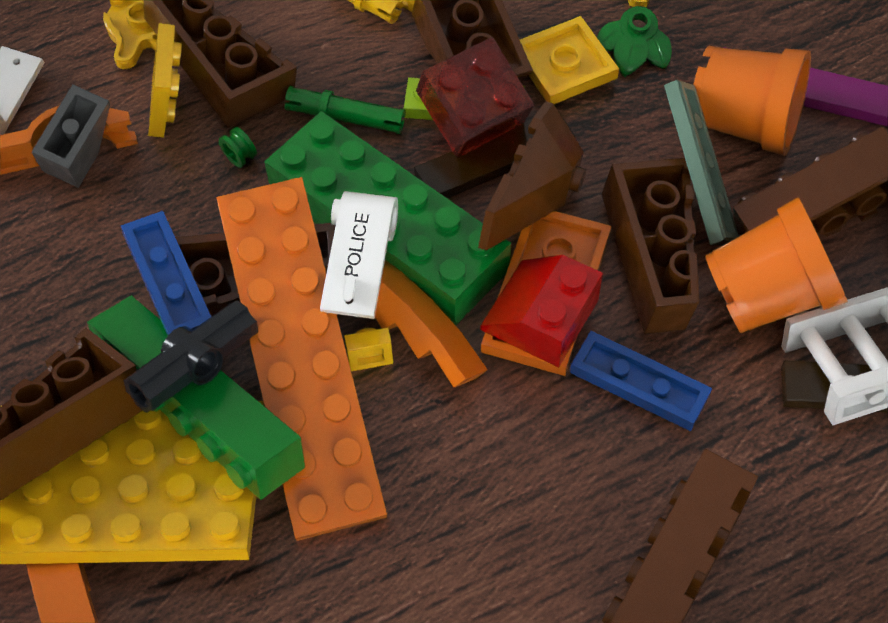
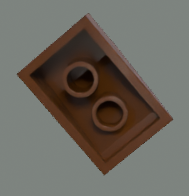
[412,0,533,95]

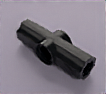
[123,300,258,413]

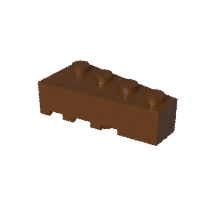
[733,126,888,237]
[601,158,700,334]

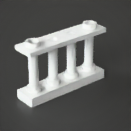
[781,287,888,425]

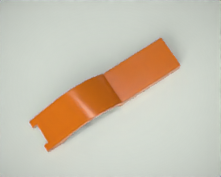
[0,105,138,175]

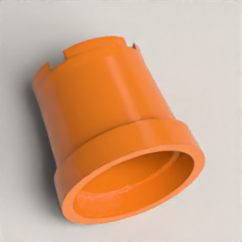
[693,45,811,156]
[705,197,848,333]

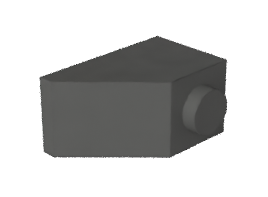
[32,84,110,188]

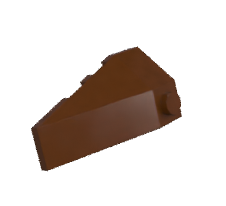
[478,101,586,250]

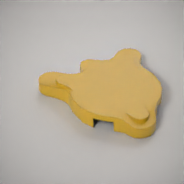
[103,0,157,69]

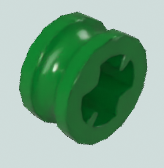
[218,127,257,168]

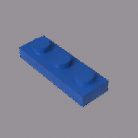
[121,211,211,336]
[570,331,712,431]

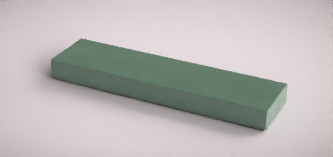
[664,80,739,246]

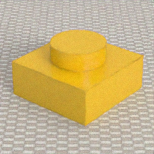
[344,328,393,372]

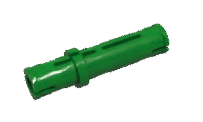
[285,85,406,134]

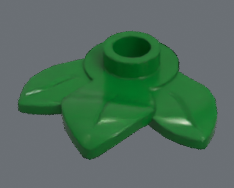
[597,6,672,77]

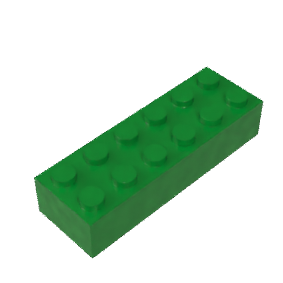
[264,111,511,325]

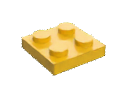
[520,16,619,104]
[148,23,182,138]

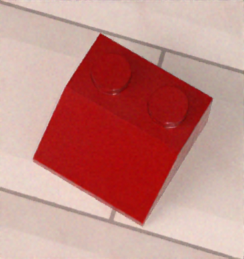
[480,255,603,368]

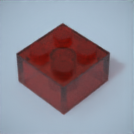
[416,37,534,158]

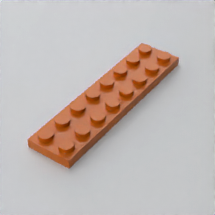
[216,177,387,541]

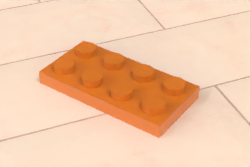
[481,211,612,376]

